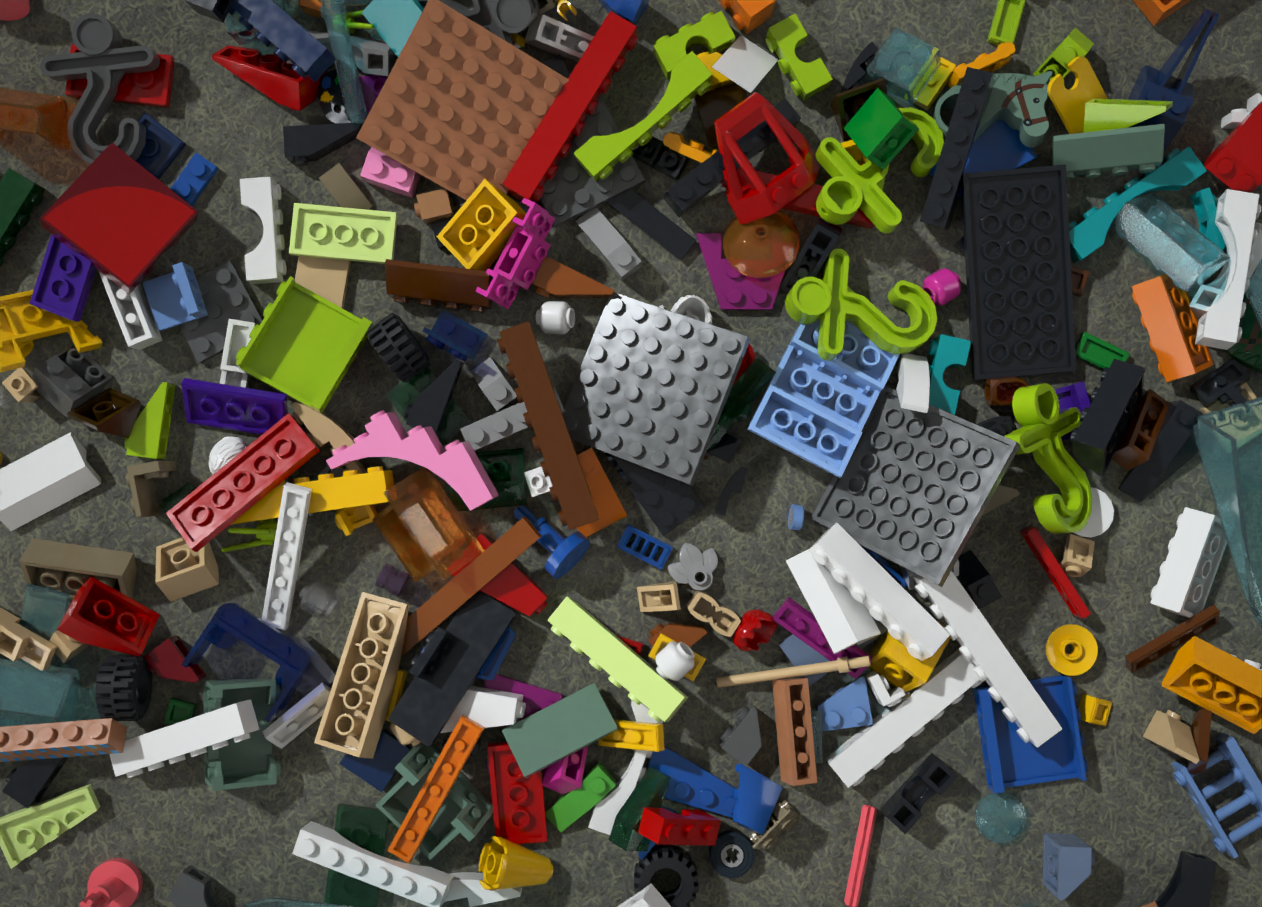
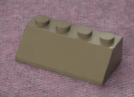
[19,538,137,601]

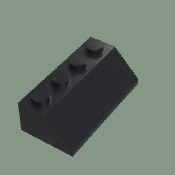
[1070,359,1145,477]

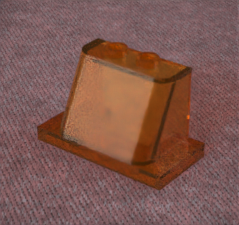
[0,88,80,150]
[372,467,485,583]

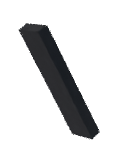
[606,189,696,261]

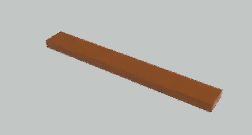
[401,517,542,657]

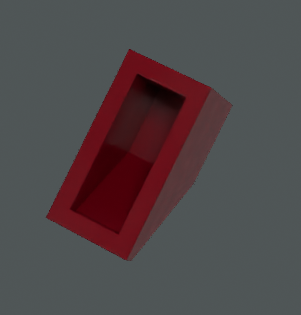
[144,635,207,683]

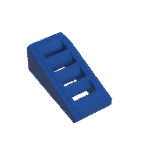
[617,524,673,570]

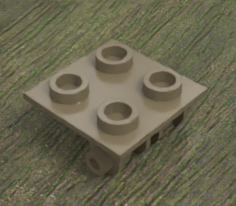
[749,800,799,850]

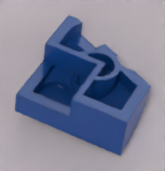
[733,763,782,835]

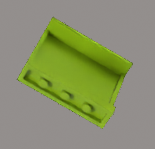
[236,276,373,414]

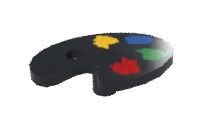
[318,69,361,124]

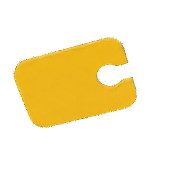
[1047,56,1108,134]

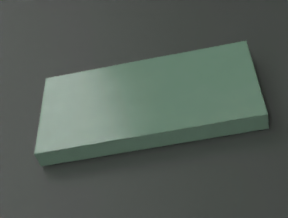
[502,683,618,779]

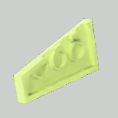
[0,784,101,869]

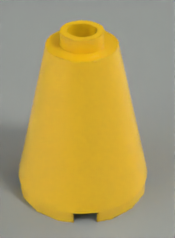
[479,836,554,891]

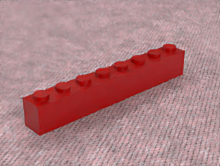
[502,11,639,202]

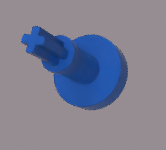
[513,504,590,579]

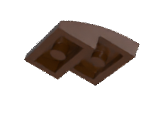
[1188,709,1212,775]

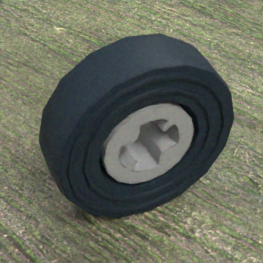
[709,830,755,878]

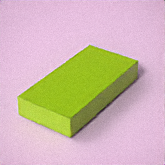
[987,0,1026,45]

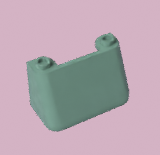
[204,679,281,791]

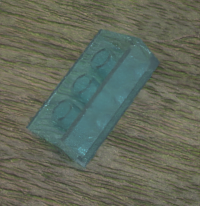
[1110,192,1230,292]

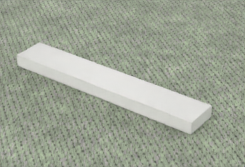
[261,482,312,630]

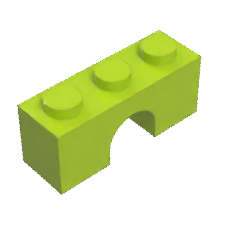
[653,10,736,79]
[765,13,833,101]

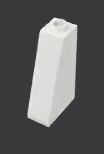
[440,686,526,733]

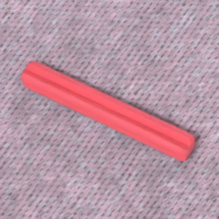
[844,805,877,907]

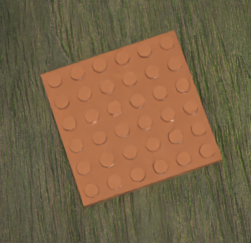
[356,0,569,200]

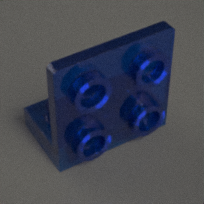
[422,310,488,362]

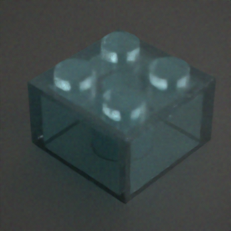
[867,27,941,105]

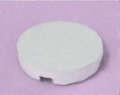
[1073,487,1114,538]

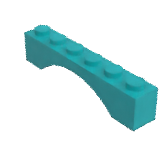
[1069,146,1207,263]

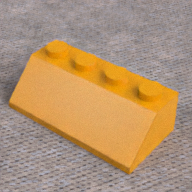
[1162,636,1262,734]

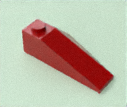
[212,45,327,111]

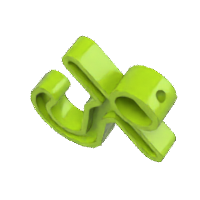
[815,107,944,234]
[785,249,937,361]
[1004,383,1092,534]

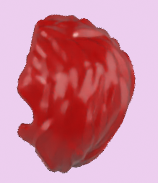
[733,609,778,651]

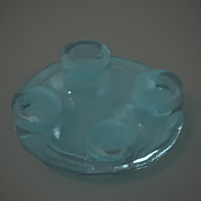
[975,792,1026,843]

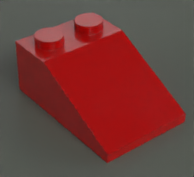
[1203,101,1262,193]
[57,576,160,657]

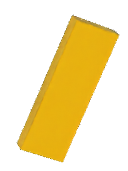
[598,720,664,752]

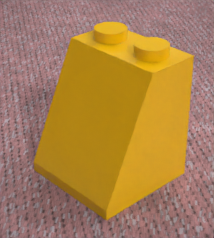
[868,620,950,692]

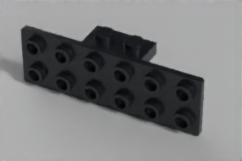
[388,590,516,747]

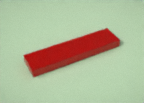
[1020,526,1091,619]

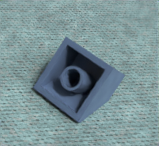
[1043,833,1095,900]

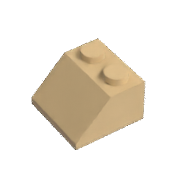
[156,537,219,602]

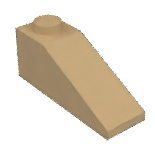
[1143,710,1199,764]

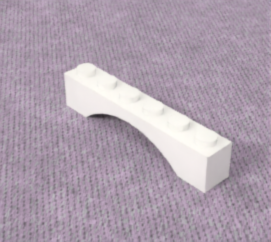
[1195,189,1261,350]
[588,700,663,838]
[292,821,454,907]

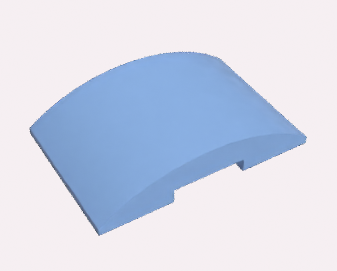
[747,318,900,478]

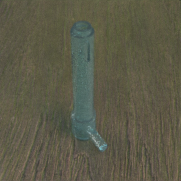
[318,0,371,125]

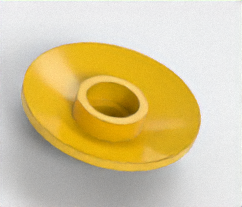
[1046,624,1098,676]

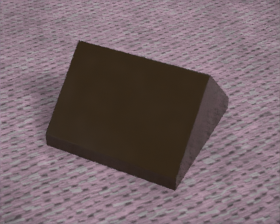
[830,77,887,140]
[67,388,141,439]

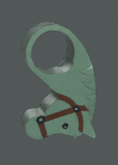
[933,71,1052,147]

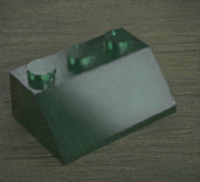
[446,448,527,512]

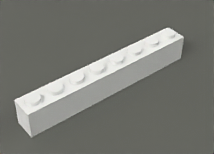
[913,571,1062,748]
[825,649,982,788]

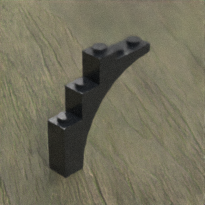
[1155,851,1217,907]

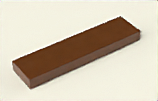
[1125,604,1220,674]

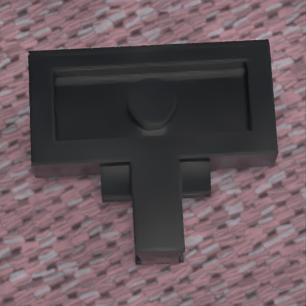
[1190,358,1251,413]

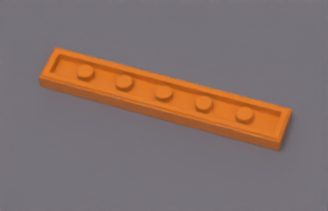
[387,715,485,864]

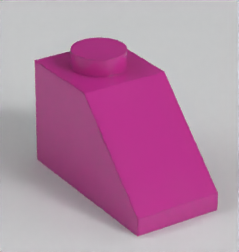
[542,746,588,794]

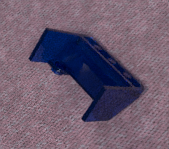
[181,603,310,722]

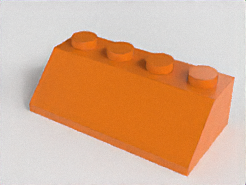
[1131,270,1214,382]

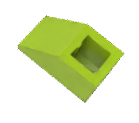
[1034,27,1094,86]

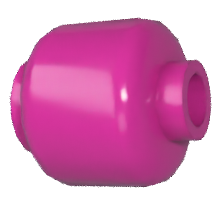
[922,268,961,306]

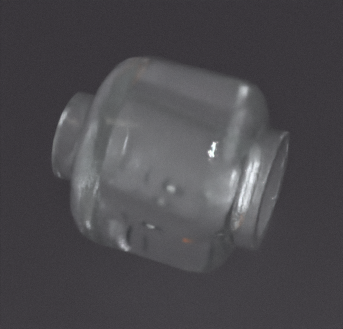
[298,581,338,619]

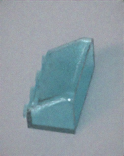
[0,658,81,727]

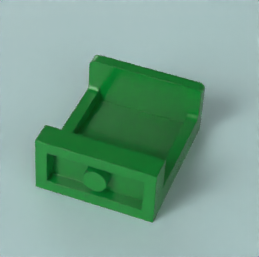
[843,88,919,170]

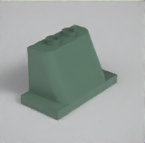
[375,742,493,860]

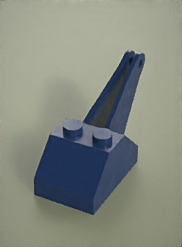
[1128,8,1219,153]

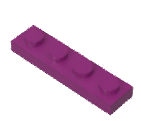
[772,597,873,679]

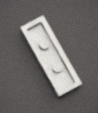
[263,682,331,749]

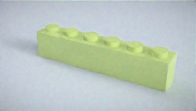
[547,597,688,722]

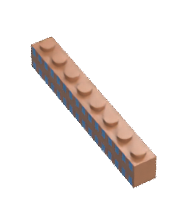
[0,718,127,762]

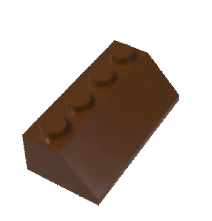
[385,259,493,313]

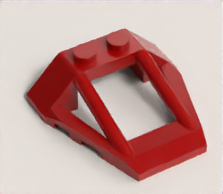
[714,92,820,225]

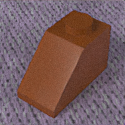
[648,622,707,647]

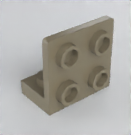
[126,461,177,518]

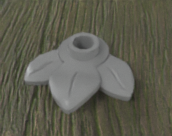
[667,543,718,591]

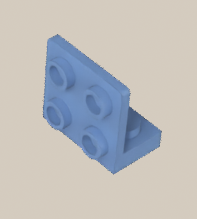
[143,262,208,331]

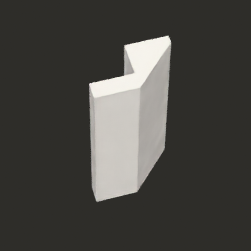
[0,432,101,531]
[786,549,881,655]

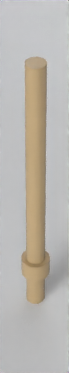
[717,656,871,688]

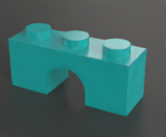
[928,334,971,415]

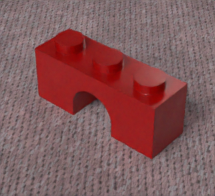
[638,807,721,846]

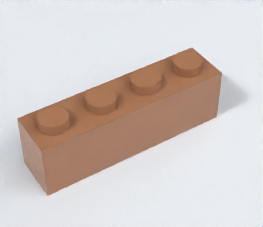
[772,676,817,786]

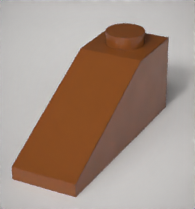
[532,256,614,299]

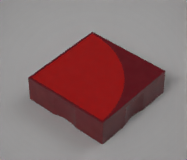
[39,143,198,295]

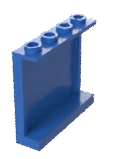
[973,674,1088,794]

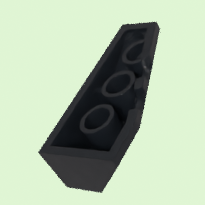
[1118,400,1214,502]

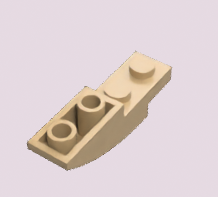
[291,402,368,474]
[0,607,57,671]

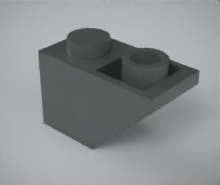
[720,703,762,767]

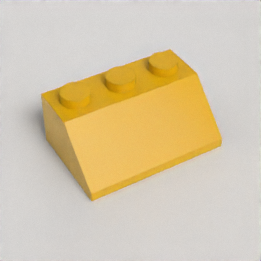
[437,179,527,271]

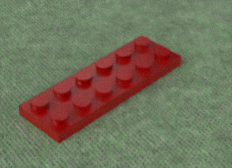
[166,413,320,552]

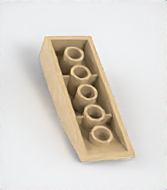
[314,592,409,759]

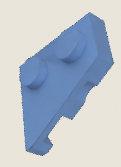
[817,674,873,732]

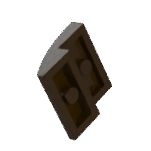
[694,83,748,147]

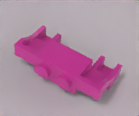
[476,198,555,309]

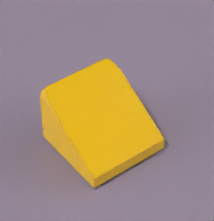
[1078,694,1112,726]

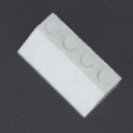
[1150,507,1233,618]

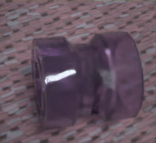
[375,563,410,597]

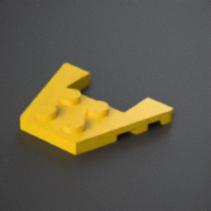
[0,289,103,373]

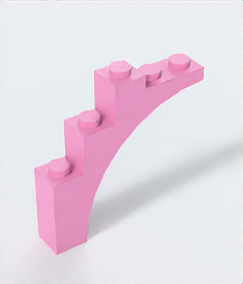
[326,410,499,511]

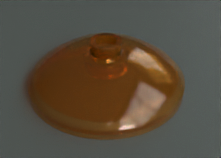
[723,211,800,278]

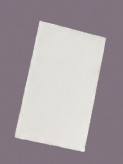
[712,35,778,93]

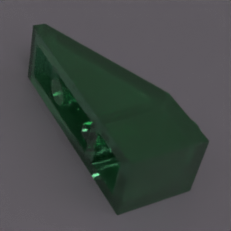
[609,767,671,851]

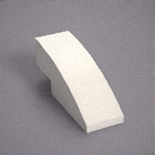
[220,319,256,388]
[896,353,930,413]
[445,872,522,907]

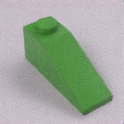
[546,761,616,832]

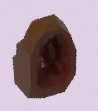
[984,377,1029,405]

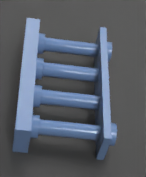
[1171,733,1262,859]

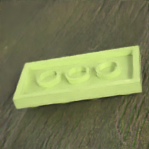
[289,203,398,264]

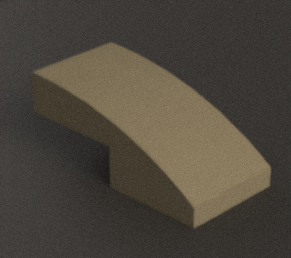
[319,163,373,210]

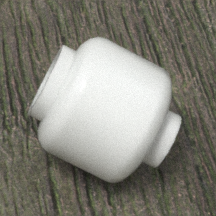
[536,301,575,334]
[656,641,695,681]

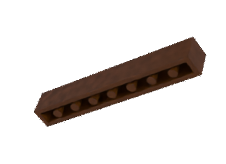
[497,321,600,530]

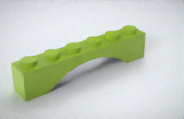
[574,51,712,182]

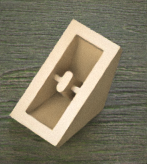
[637,581,681,612]

